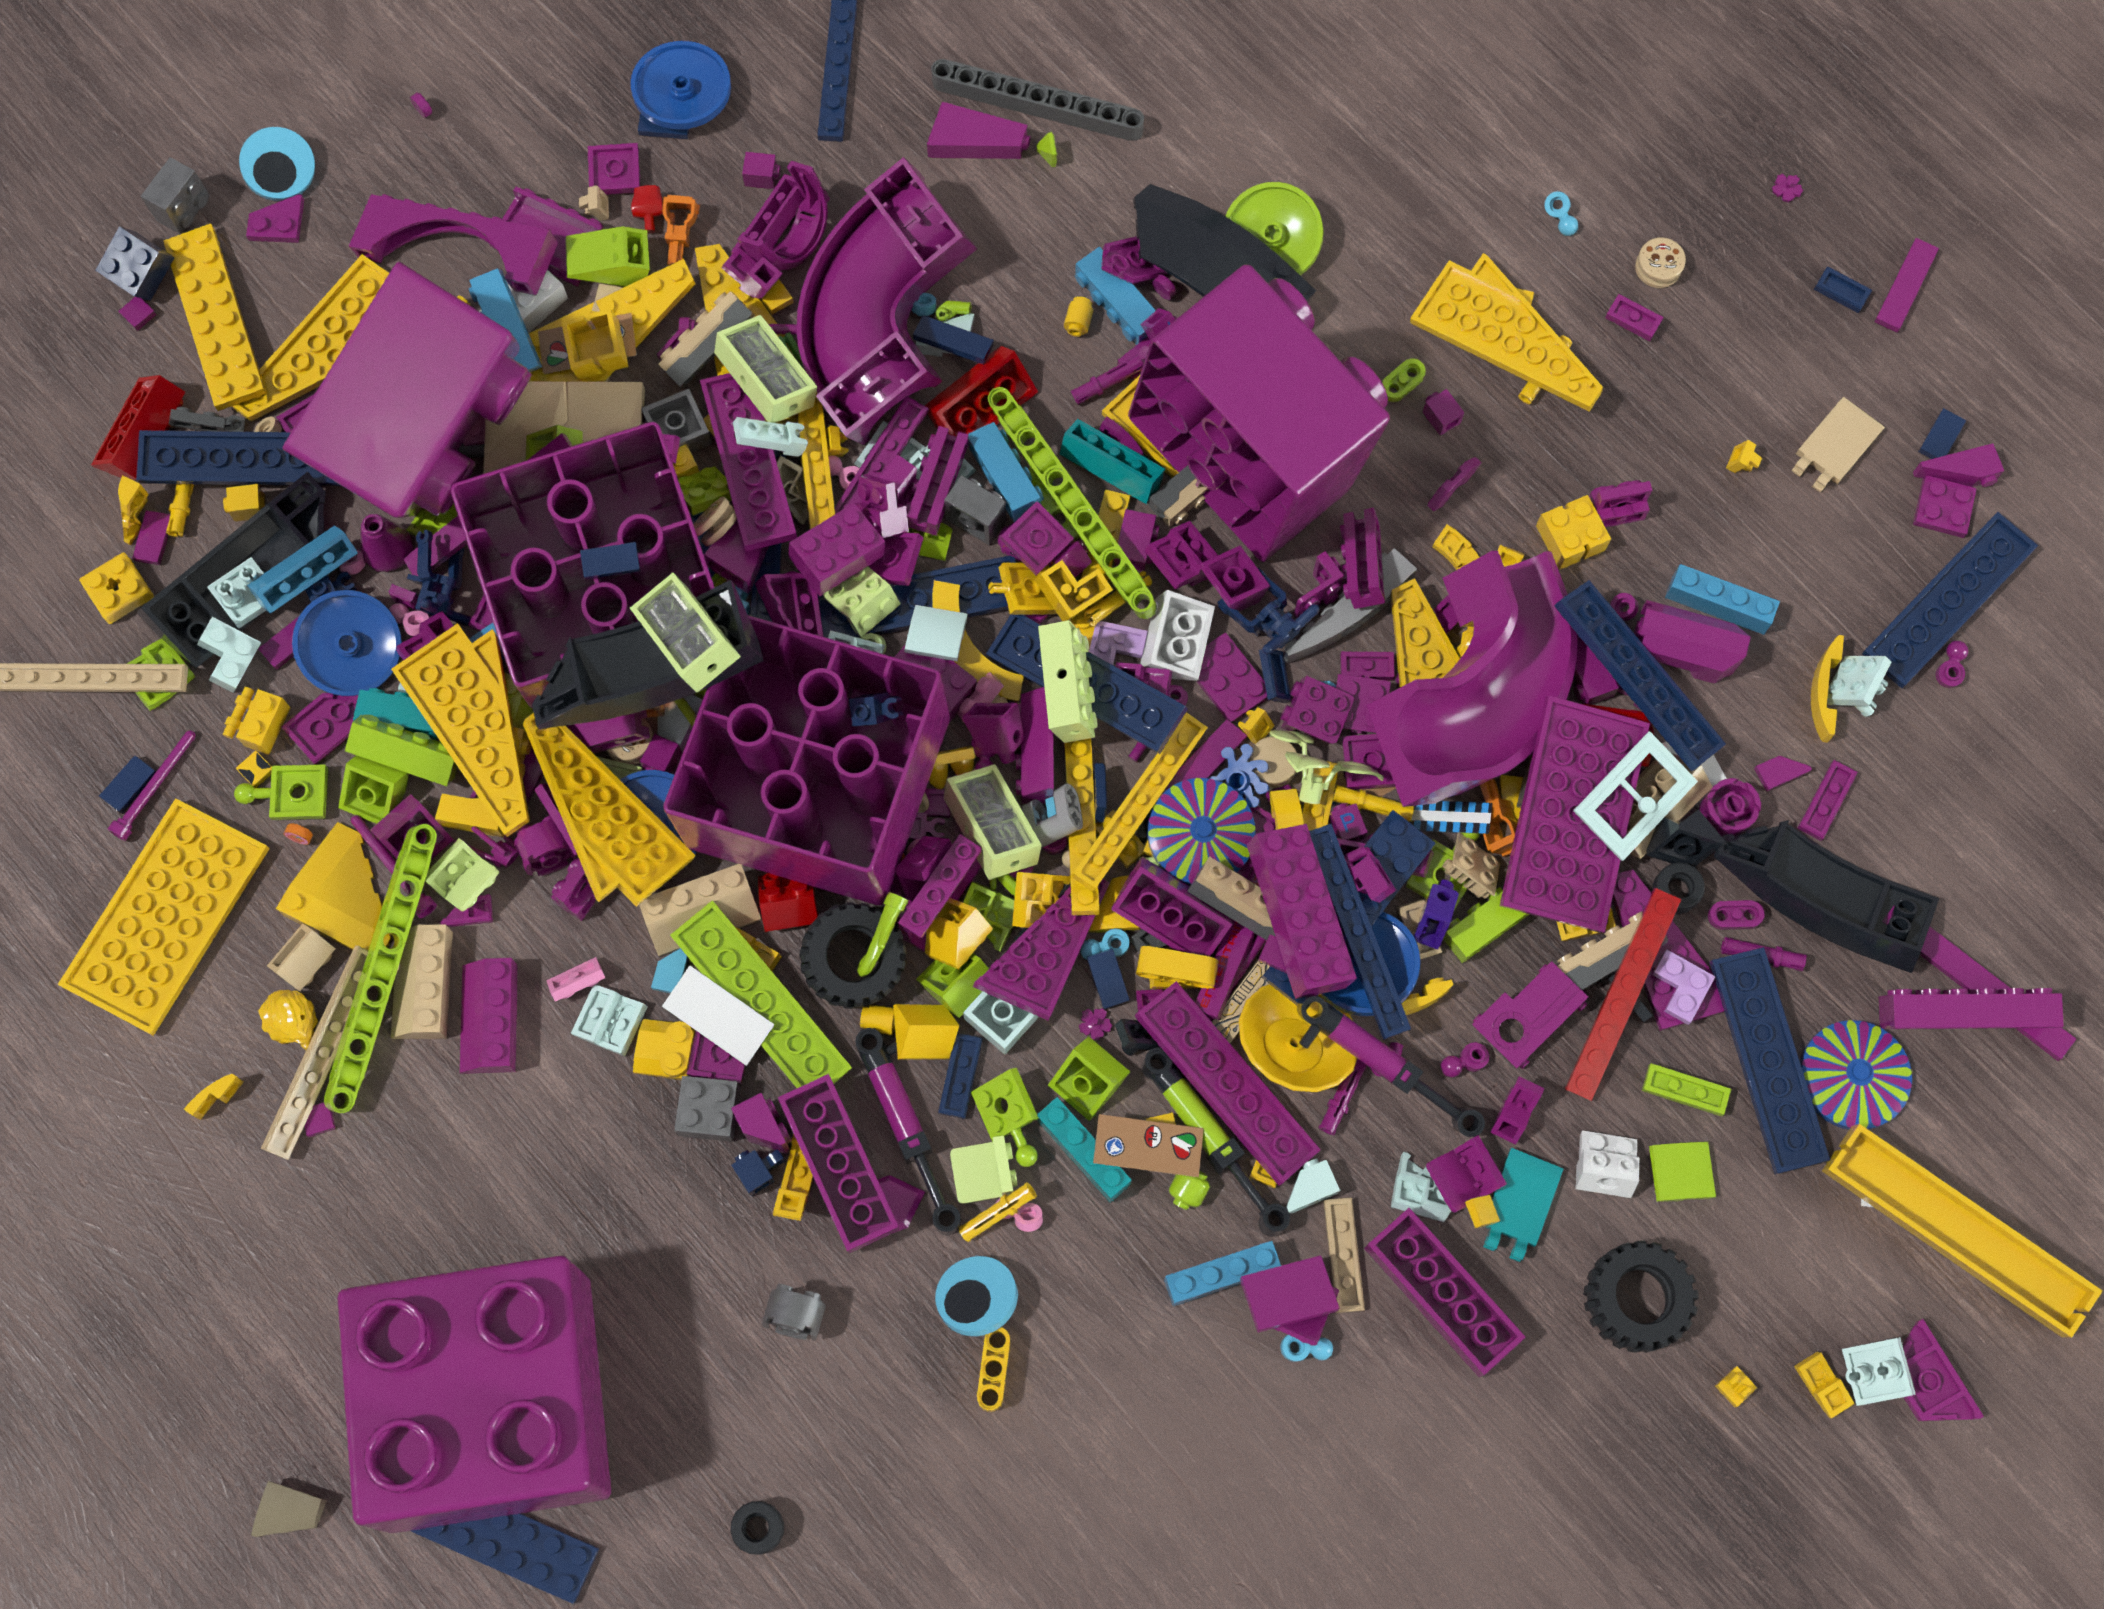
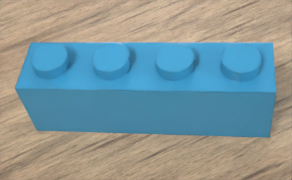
[1075,246,1156,345]
[469,268,543,372]
[968,422,1044,523]
[247,525,358,613]
[1665,564,1780,635]
[1164,1241,1281,1306]

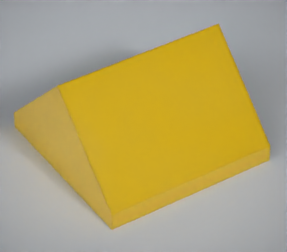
[893,1004,959,1060]

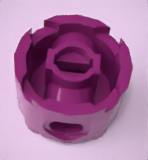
[1699,778,1761,837]
[514,816,576,876]

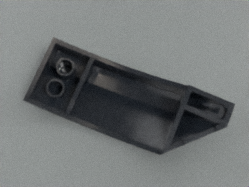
[1133,184,1317,302]
[136,471,325,669]
[532,580,764,729]
[1714,820,1939,973]

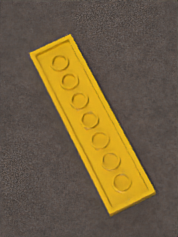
[163,223,267,411]

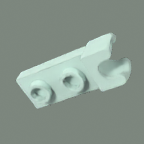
[733,417,808,457]

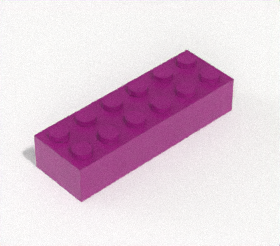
[1247,824,1357,999]
[1878,988,2064,1029]
[777,1074,900,1254]
[1364,1208,1525,1378]

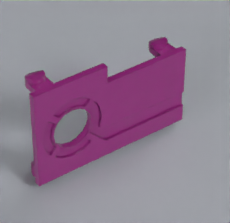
[1472,961,1588,1069]

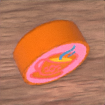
[283,823,313,845]

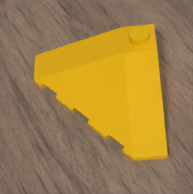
[276,822,392,950]

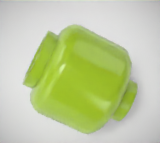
[1169,1171,1210,1210]

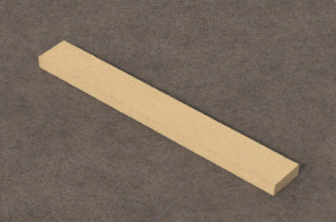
[0,663,188,692]
[261,946,368,1160]

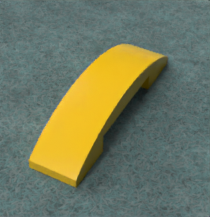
[1811,635,1844,743]
[773,1133,813,1221]

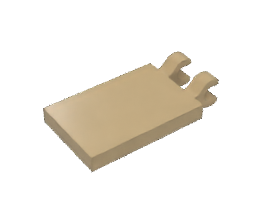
[1792,397,1885,492]

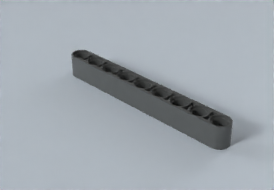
[931,59,1144,141]

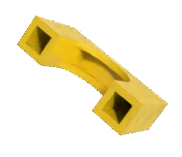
[435,727,532,838]

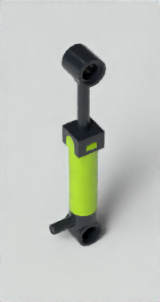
[1142,1047,1290,1237]

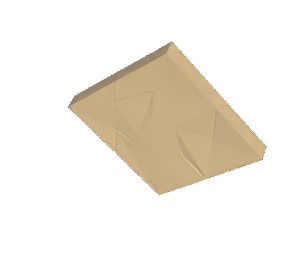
[483,382,645,474]

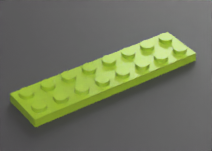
[670,900,852,1088]

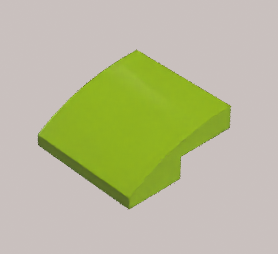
[127,639,195,711]
[1649,1142,1716,1202]

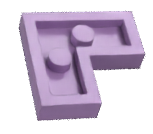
[1089,621,1148,665]
[1652,949,1715,1025]

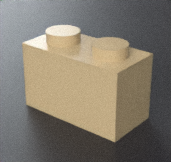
[267,923,335,991]

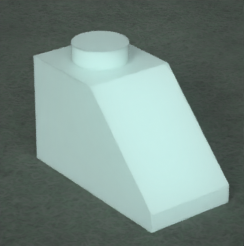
[1286,1159,1340,1214]

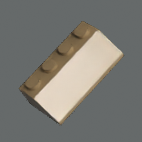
[1626,753,1712,859]
[639,864,761,957]
[391,925,453,1039]

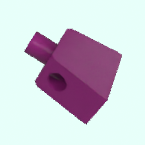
[962,703,1025,764]

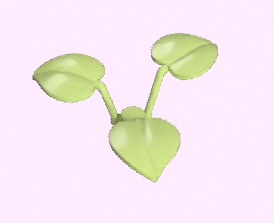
[1269,730,1384,804]

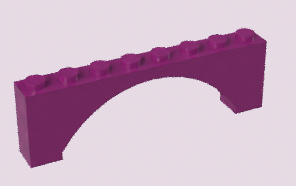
[349,194,558,296]

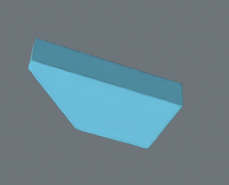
[651,948,689,994]

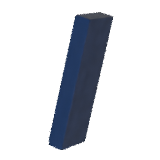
[913,315,994,365]
[938,1033,983,1119]

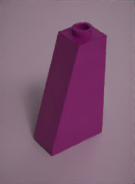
[927,102,1031,159]
[704,520,769,594]

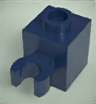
[305,572,357,602]
[849,692,903,726]
[731,1149,785,1197]

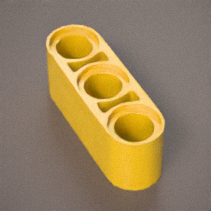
[1136,946,1219,989]
[977,1327,1010,1412]

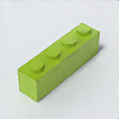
[345,714,458,786]
[1443,887,1530,964]

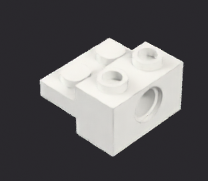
[1576,1130,1639,1198]

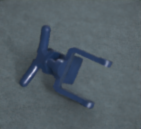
[407,530,471,626]
[1217,568,1320,655]

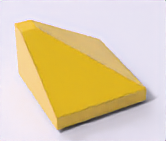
[1497,545,1525,567]

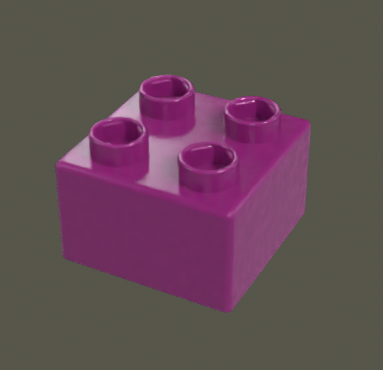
[283,262,531,518]
[1128,264,1390,562]
[450,422,715,708]
[663,615,950,906]
[337,1256,611,1533]

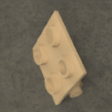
[1442,832,1500,899]

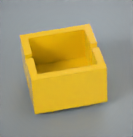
[561,308,628,380]
[1536,495,1611,570]

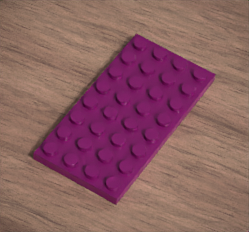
[1500,696,1650,933]

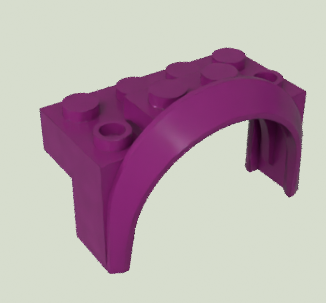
[731,161,830,271]

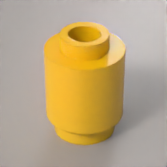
[1063,296,1094,337]
[860,1005,895,1035]

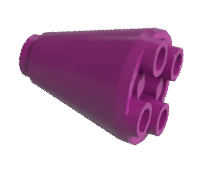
[360,514,413,572]

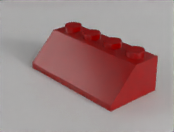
[924,346,1038,447]
[91,375,185,480]

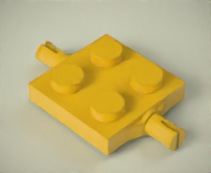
[988,563,1056,615]

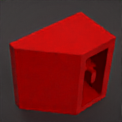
[758,873,818,932]

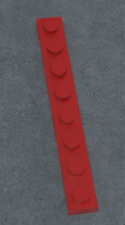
[1565,888,1681,1101]

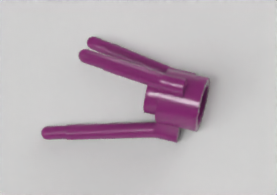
[454,826,519,868]

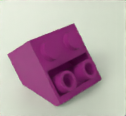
[731,1093,792,1153]

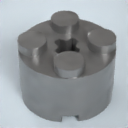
[762,1284,826,1340]

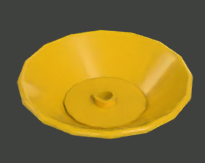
[1238,984,1357,1092]

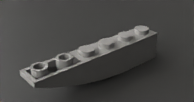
[1284,548,1417,664]

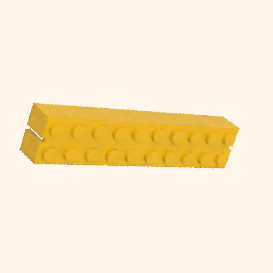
[1822,1124,2103,1338]

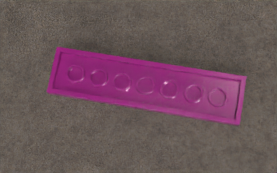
[700,373,797,552]
[1135,981,1321,1186]

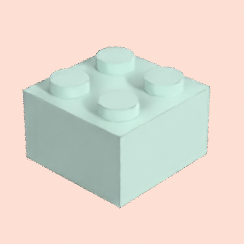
[963,991,1039,1055]

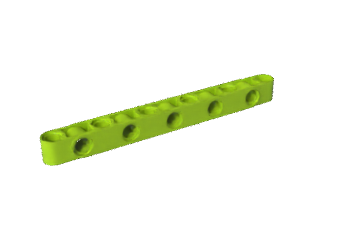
[988,387,1157,619]
[324,824,437,1113]

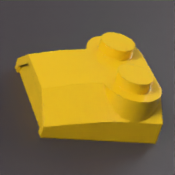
[633,1019,696,1080]

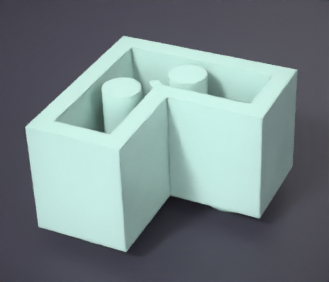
[197,617,261,693]

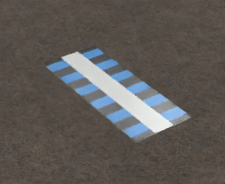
[1411,801,1492,834]

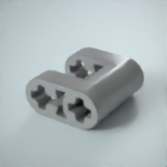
[1022,783,1083,848]

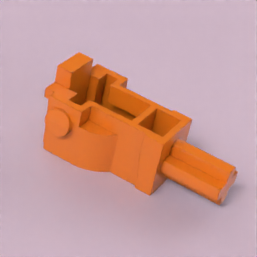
[663,195,700,265]
[1480,779,1518,857]

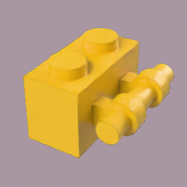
[222,687,291,755]

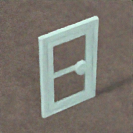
[1574,732,1698,861]

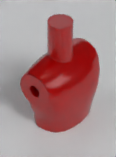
[631,185,664,234]

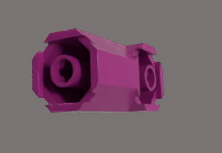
[1634,600,1751,684]

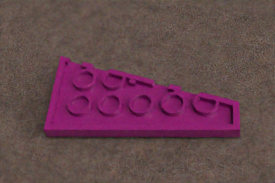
[1612,869,1725,1031]
[973,879,1110,1021]

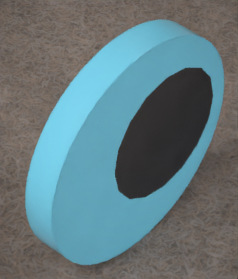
[239,127,315,201]
[935,1256,1018,1336]

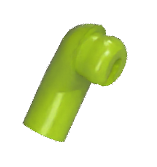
[935,300,972,322]

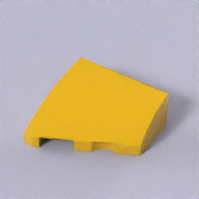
[118,475,149,545]
[1012,872,1070,928]

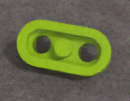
[1382,359,1426,402]

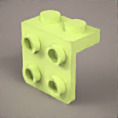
[823,566,900,638]
[425,838,499,911]
[950,1136,1018,1204]

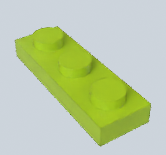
[1642,1063,1731,1117]

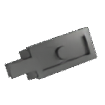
[169,407,245,432]

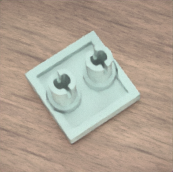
[207,557,266,629]
[1827,656,1891,717]
[1842,1337,1916,1406]

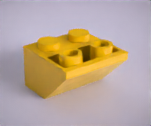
[925,898,993,969]

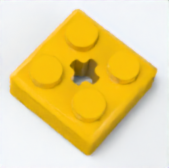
[79,552,154,624]

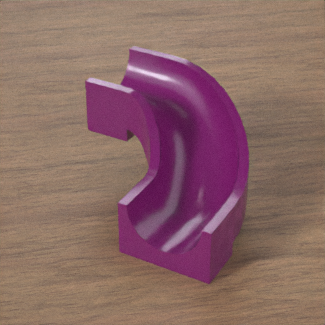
[796,157,977,445]
[1366,551,1578,807]

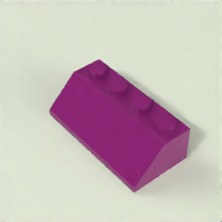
[1016,687,1054,804]
[1111,857,1233,957]
[460,958,518,1074]

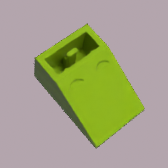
[565,226,650,287]

